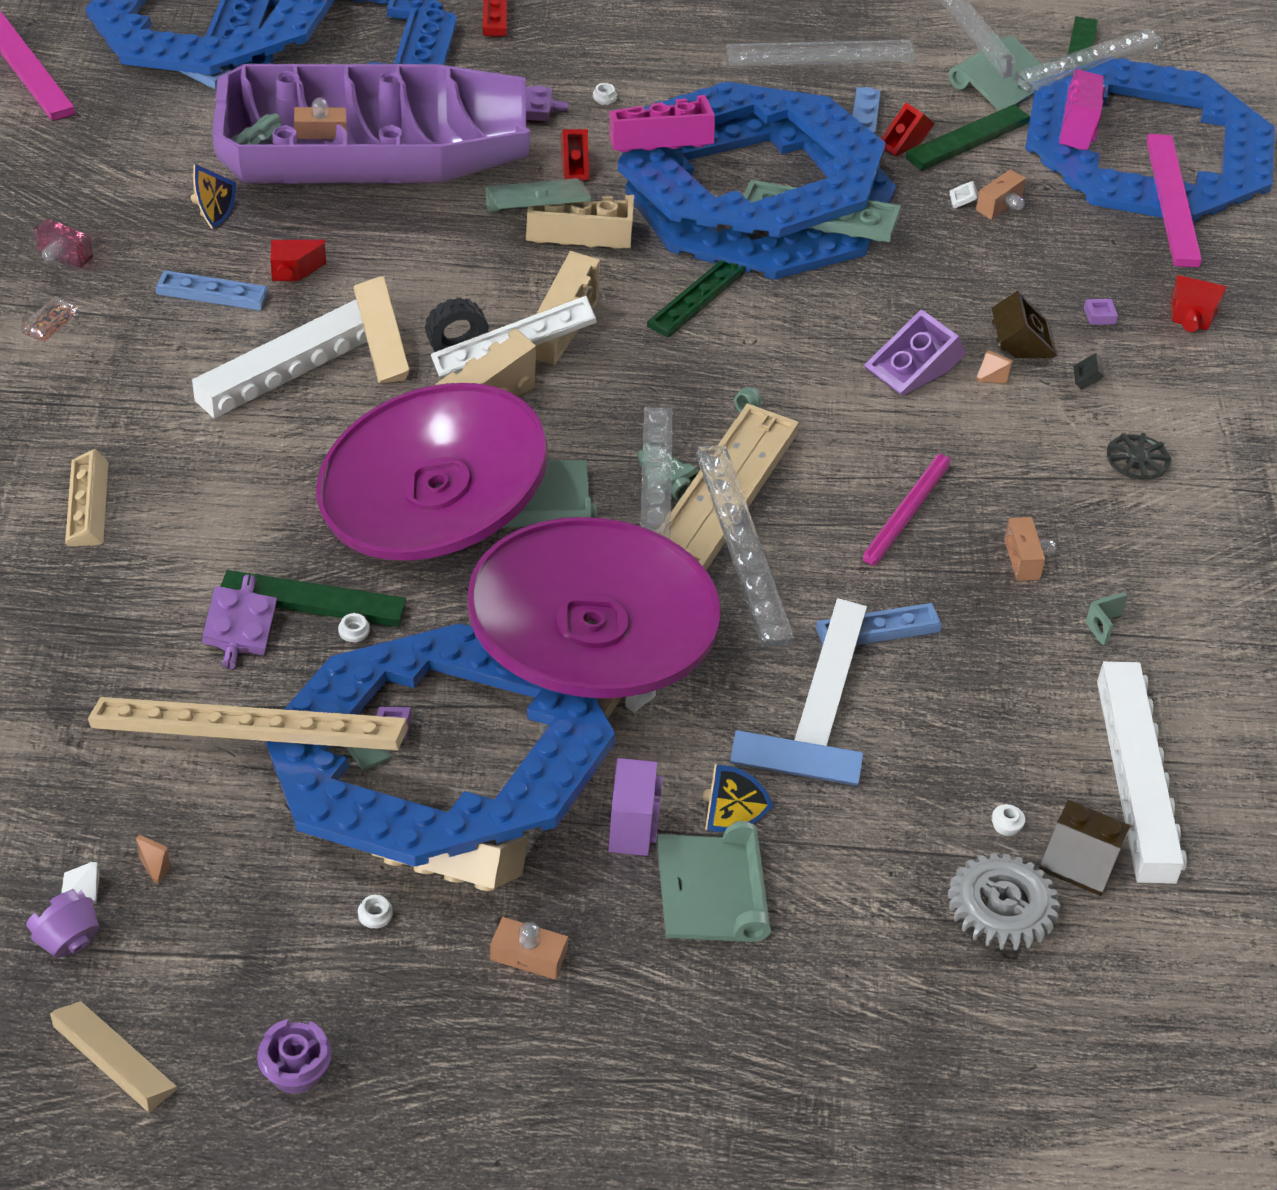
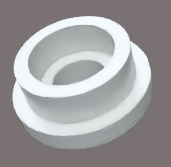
[593,83,617,105]
[338,613,370,642]
[992,805,1025,836]
[358,895,393,928]

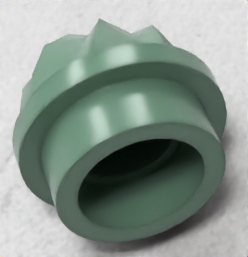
[734,387,763,413]

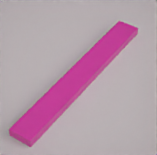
[0,11,75,121]
[1146,134,1202,267]

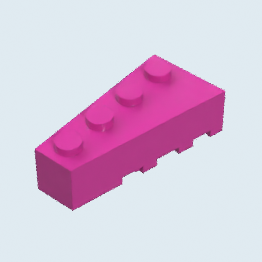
[1059,69,1106,150]
[609,95,715,152]

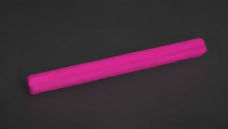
[863,454,951,566]

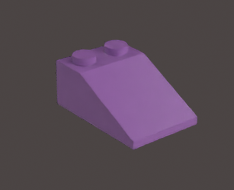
[864,309,966,396]

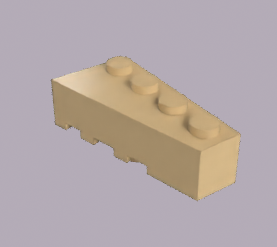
[435,328,536,397]

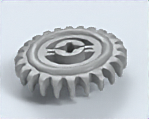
[948,853,1061,951]

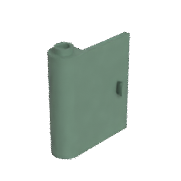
[949,35,1056,110]
[485,178,591,212]
[504,460,597,527]
[657,821,771,942]

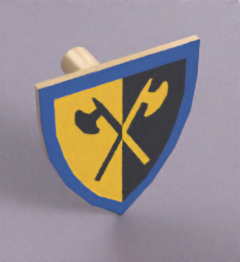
[191,164,236,229]
[703,764,774,832]

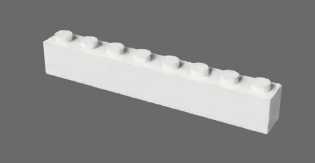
[192,299,396,419]
[1097,661,1187,884]

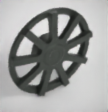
[1107,433,1171,480]

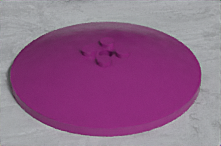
[316,383,548,561]
[467,517,720,698]

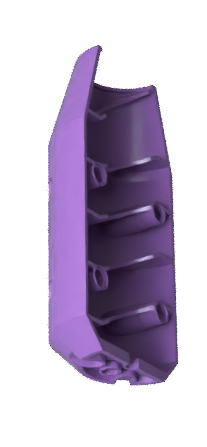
[212,64,530,184]

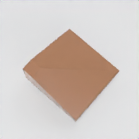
[976,350,1013,383]
[136,835,171,884]

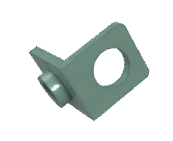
[1085,592,1128,645]

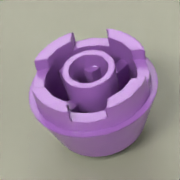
[26,889,99,958]
[257,1019,332,1093]

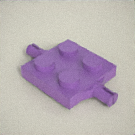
[526,85,568,121]
[202,575,277,669]

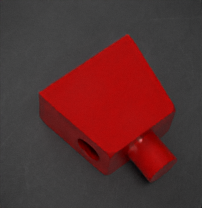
[1171,275,1227,332]

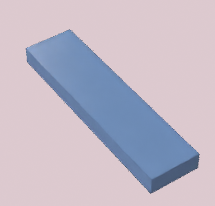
[156,270,269,311]
[816,603,942,645]
[730,730,863,786]

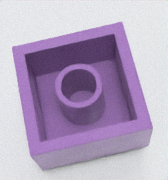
[608,758,663,856]

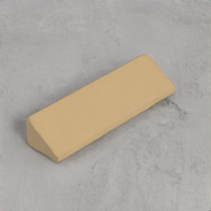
[353,276,409,383]
[65,449,109,546]
[50,1001,178,1113]

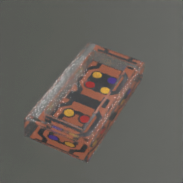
[21,296,78,343]

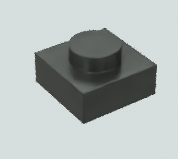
[1073,353,1104,390]

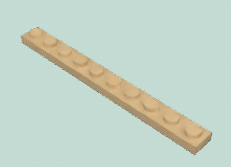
[88,697,408,751]

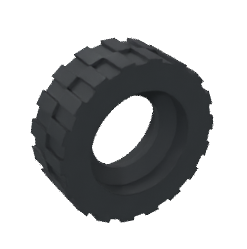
[425,298,489,352]

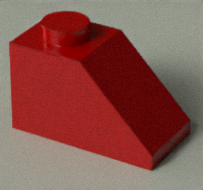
[881,102,935,157]
[560,129,590,181]
[270,240,326,281]

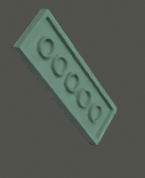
[743,180,901,242]

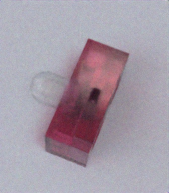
[34,218,93,269]

